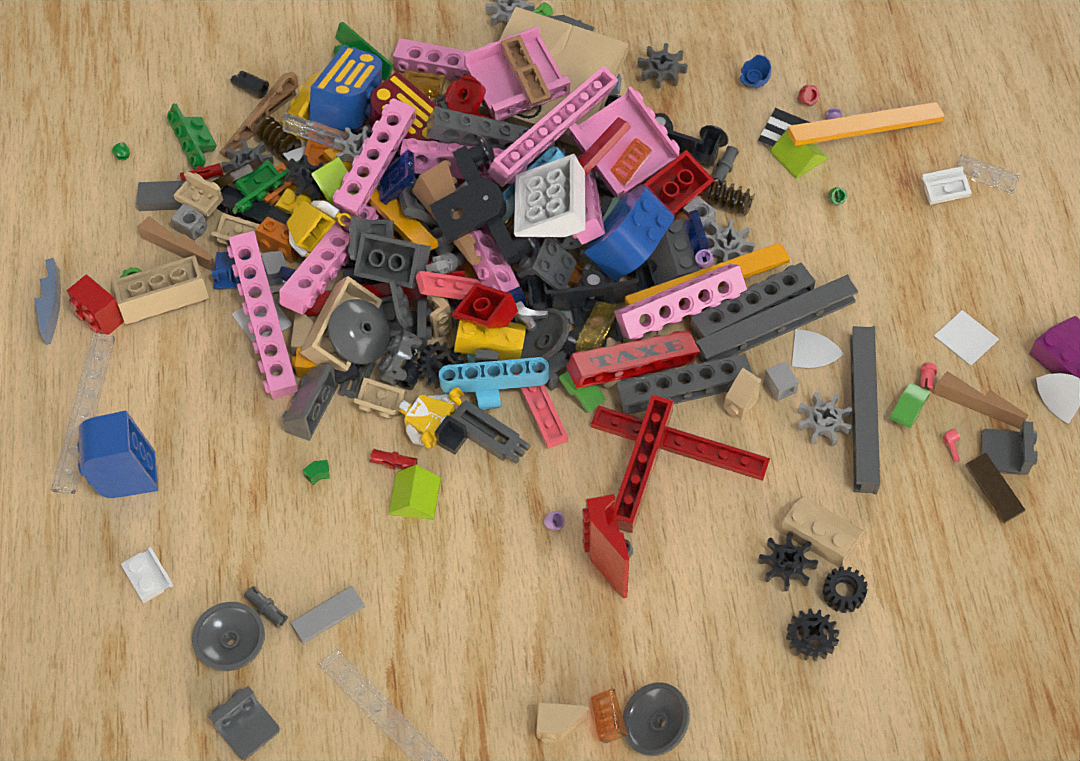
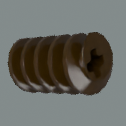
[257,117,302,159]
[708,177,755,215]

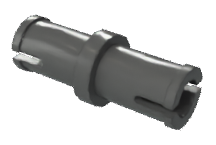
[712,146,739,185]
[244,586,288,628]

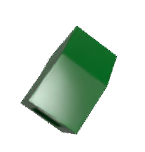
[302,460,330,485]

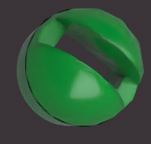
[112,142,130,160]
[828,187,847,205]

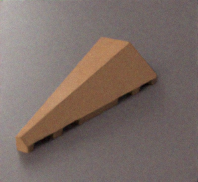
[220,72,299,158]
[411,160,482,265]

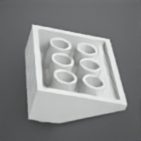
[514,154,585,237]

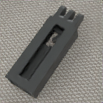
[136,180,186,211]
[451,400,531,464]

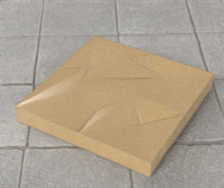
[477,7,629,147]

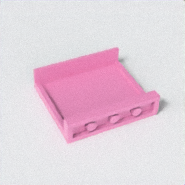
[464,26,571,121]
[569,86,680,198]

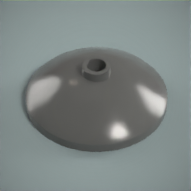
[328,299,390,365]
[520,308,570,361]
[192,602,265,671]
[622,682,690,756]

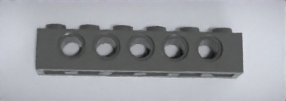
[426,107,554,162]
[690,262,816,340]
[616,353,753,415]

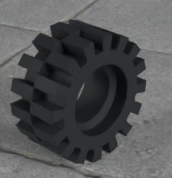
[822,566,868,613]

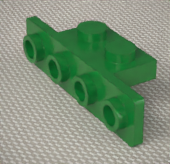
[333,22,393,81]
[167,104,217,170]
[233,160,299,214]

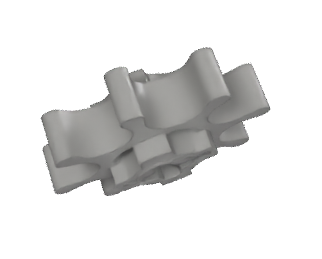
[485,0,535,26]
[334,126,383,169]
[701,219,755,262]
[797,392,852,446]

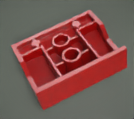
[582,494,630,598]

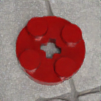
[445,75,486,115]

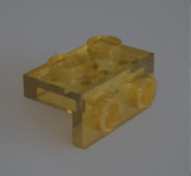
[404,70,446,98]

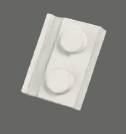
[921,166,972,205]
[121,547,173,604]

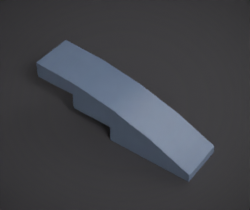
[34,258,61,345]

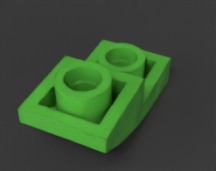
[559,370,606,412]
[890,383,931,428]

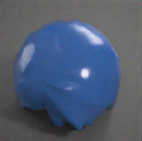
[739,54,772,88]

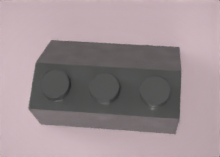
[648,219,699,285]
[354,232,431,288]
[282,363,338,441]

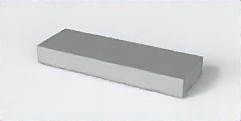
[291,586,365,644]

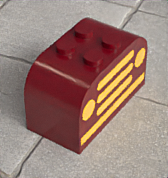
[369,71,439,156]

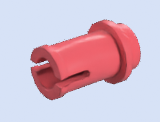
[919,362,938,392]

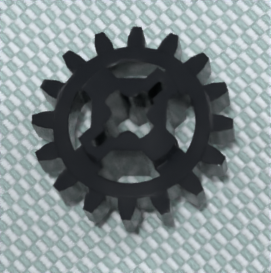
[417,341,464,389]
[786,608,839,662]

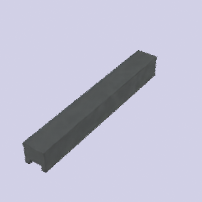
[695,274,858,363]
[850,326,880,495]

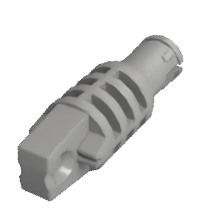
[425,252,466,274]

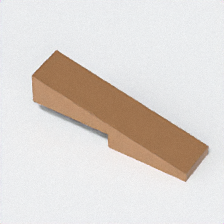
[501,35,551,106]
[137,216,216,271]
[933,371,1028,429]

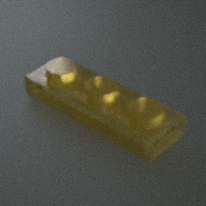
[575,301,618,352]

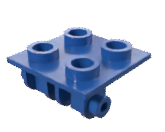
[212,252,256,289]

